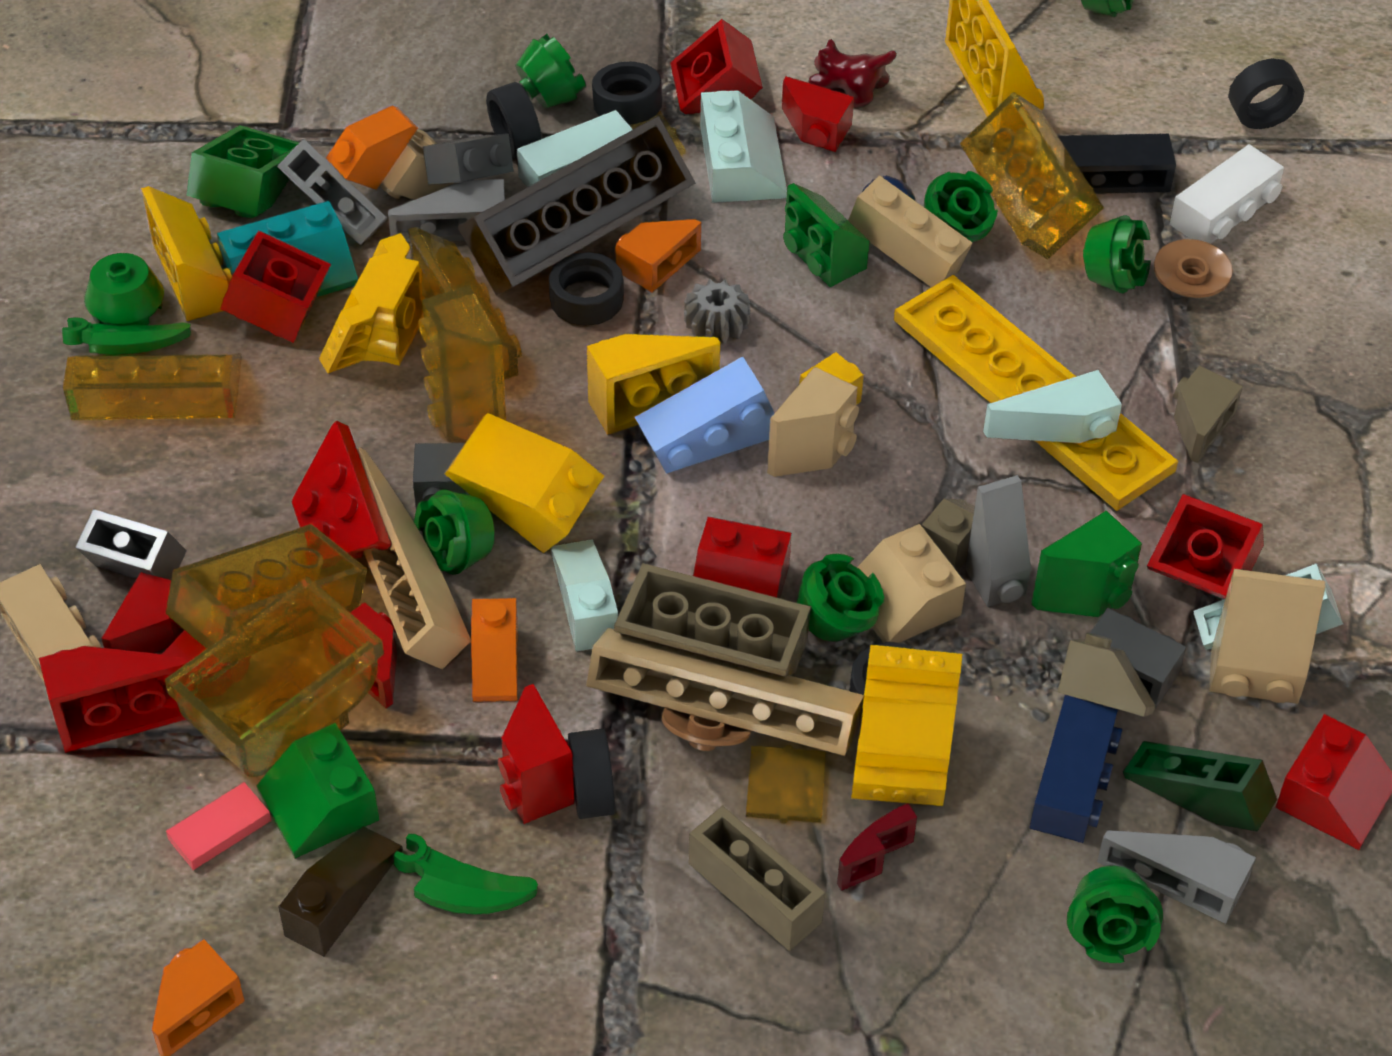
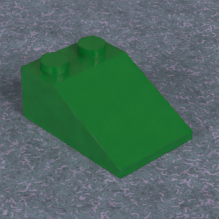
[186,125,300,218]

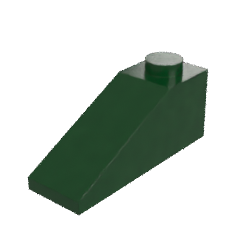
[1123,741,1278,832]

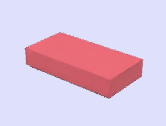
[166,782,272,870]

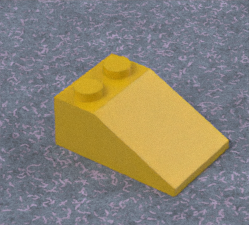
[587,334,720,435]
[445,413,604,553]

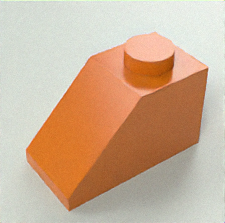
[326,105,418,190]
[615,219,702,293]
[471,598,518,702]
[152,939,245,1056]

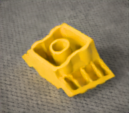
[319,233,425,374]
[851,645,963,806]

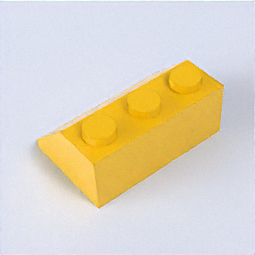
[141,186,232,321]

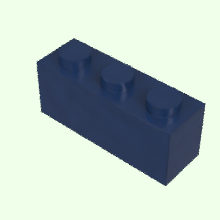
[1029,695,1122,843]

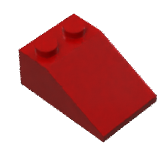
[39,646,198,753]

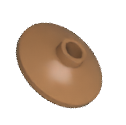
[1154,239,1233,298]
[662,708,751,751]

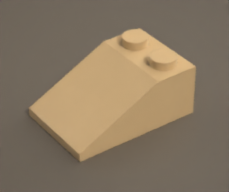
[1209,569,1325,704]

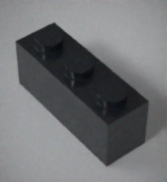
[1053,133,1176,195]

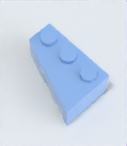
[635,357,774,474]

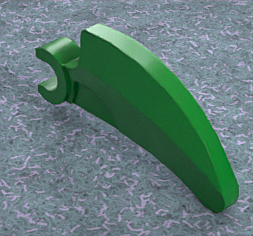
[62,317,191,355]
[394,834,538,914]

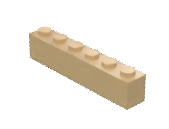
[586,628,864,756]

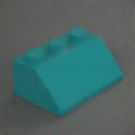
[217,201,358,297]

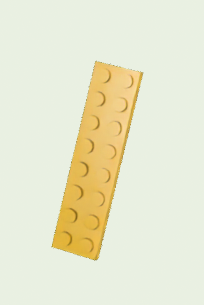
[894,275,1178,511]

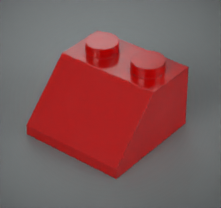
[670,19,763,114]
[220,230,331,343]
[1147,494,1264,599]
[693,517,792,598]
[498,684,574,824]
[1275,714,1392,850]

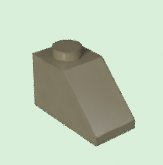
[1173,365,1243,463]
[921,499,975,572]
[1057,633,1155,717]

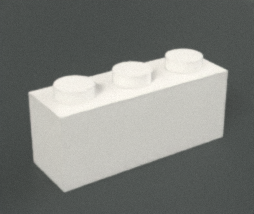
[1169,144,1284,244]

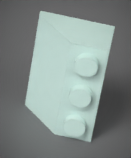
[700,91,787,203]

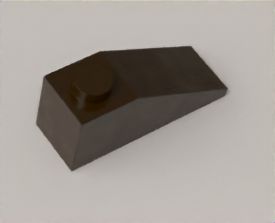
[278,826,403,957]

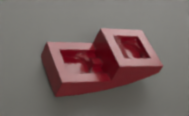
[837,803,917,891]

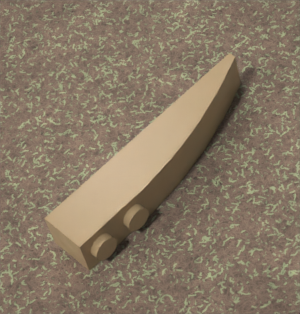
[357,448,471,670]

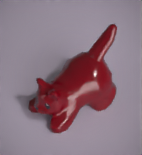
[808,39,897,108]

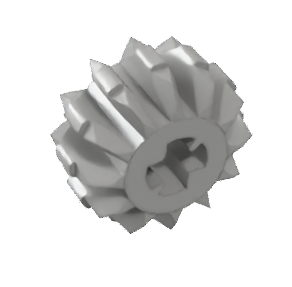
[684,278,750,344]

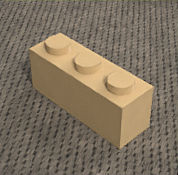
[848,175,972,287]
[0,564,102,685]

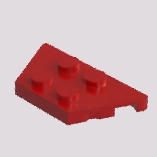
[291,421,391,568]

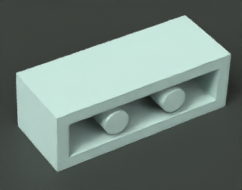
[517,110,632,187]

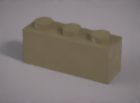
[689,805,825,951]

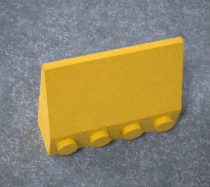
[945,0,1044,135]

